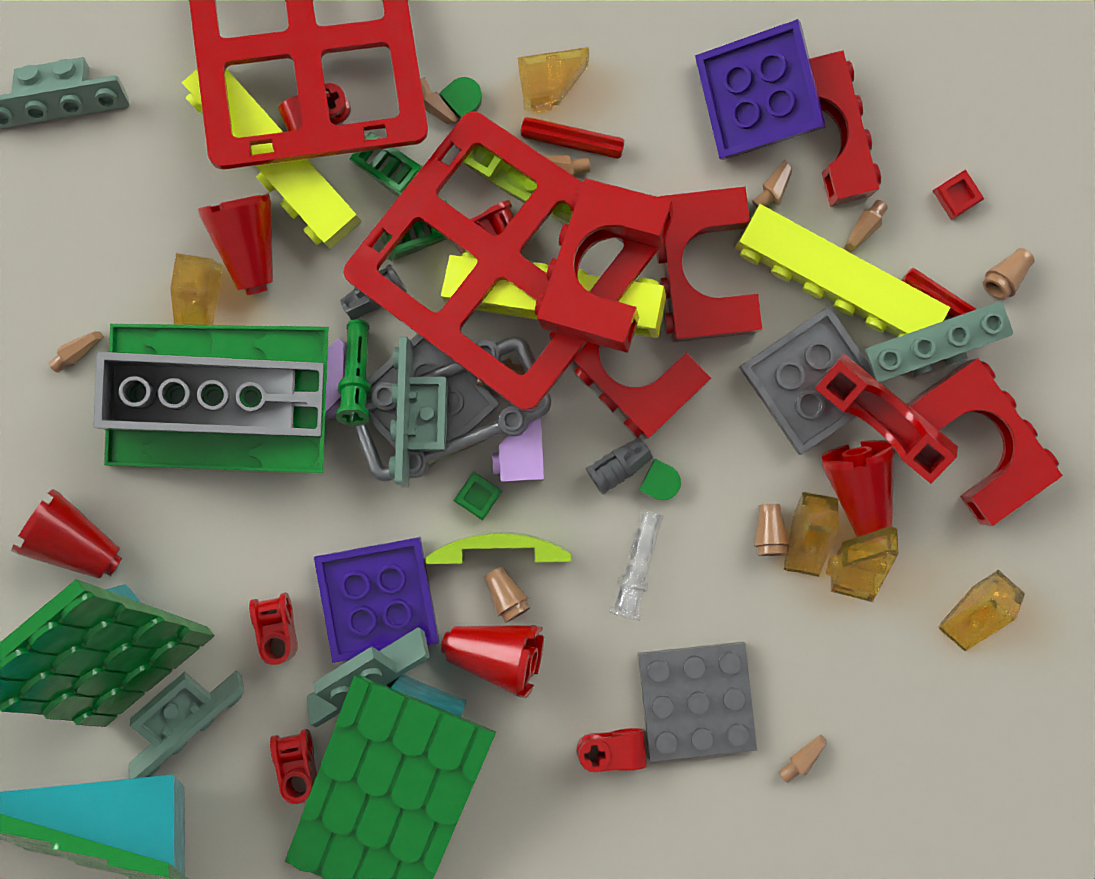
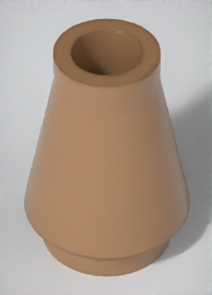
[983,248,1035,300]
[754,504,790,556]
[484,566,530,623]

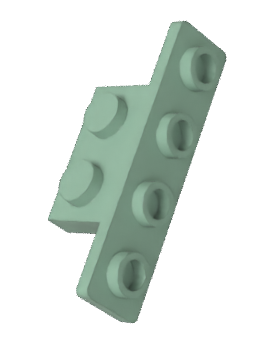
[0,57,129,129]
[865,302,1013,382]
[389,336,448,488]
[307,627,430,727]
[129,671,244,779]

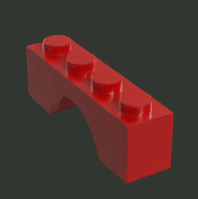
[810,50,881,207]
[815,353,958,484]

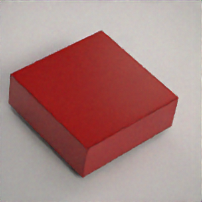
[933,169,984,220]

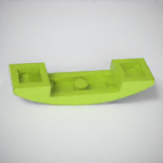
[463,146,573,225]
[426,532,571,564]

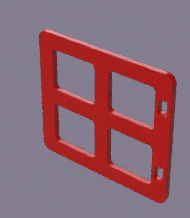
[189,0,428,170]
[343,112,659,411]

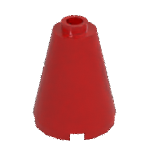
[198,193,273,295]
[821,440,895,543]
[11,489,122,579]
[441,625,544,698]

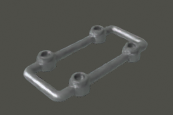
[350,336,551,482]

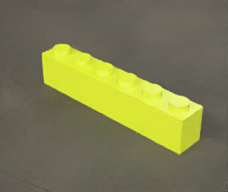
[181,68,362,249]
[734,204,950,337]
[441,252,666,338]

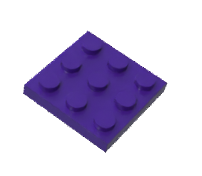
[695,19,826,160]
[314,537,440,663]

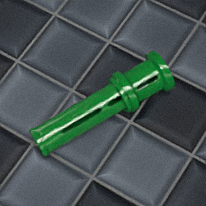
[336,319,371,426]

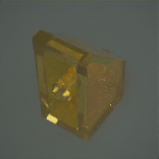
[517,47,589,113]
[170,253,223,325]
[784,492,839,577]
[826,526,899,602]
[938,570,1025,651]

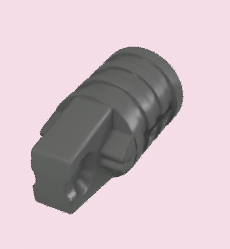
[340,264,407,320]
[586,438,653,495]

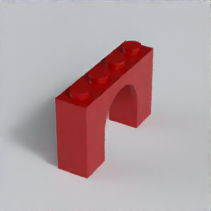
[535,178,674,353]
[656,186,762,342]
[549,332,711,439]
[907,358,1063,526]

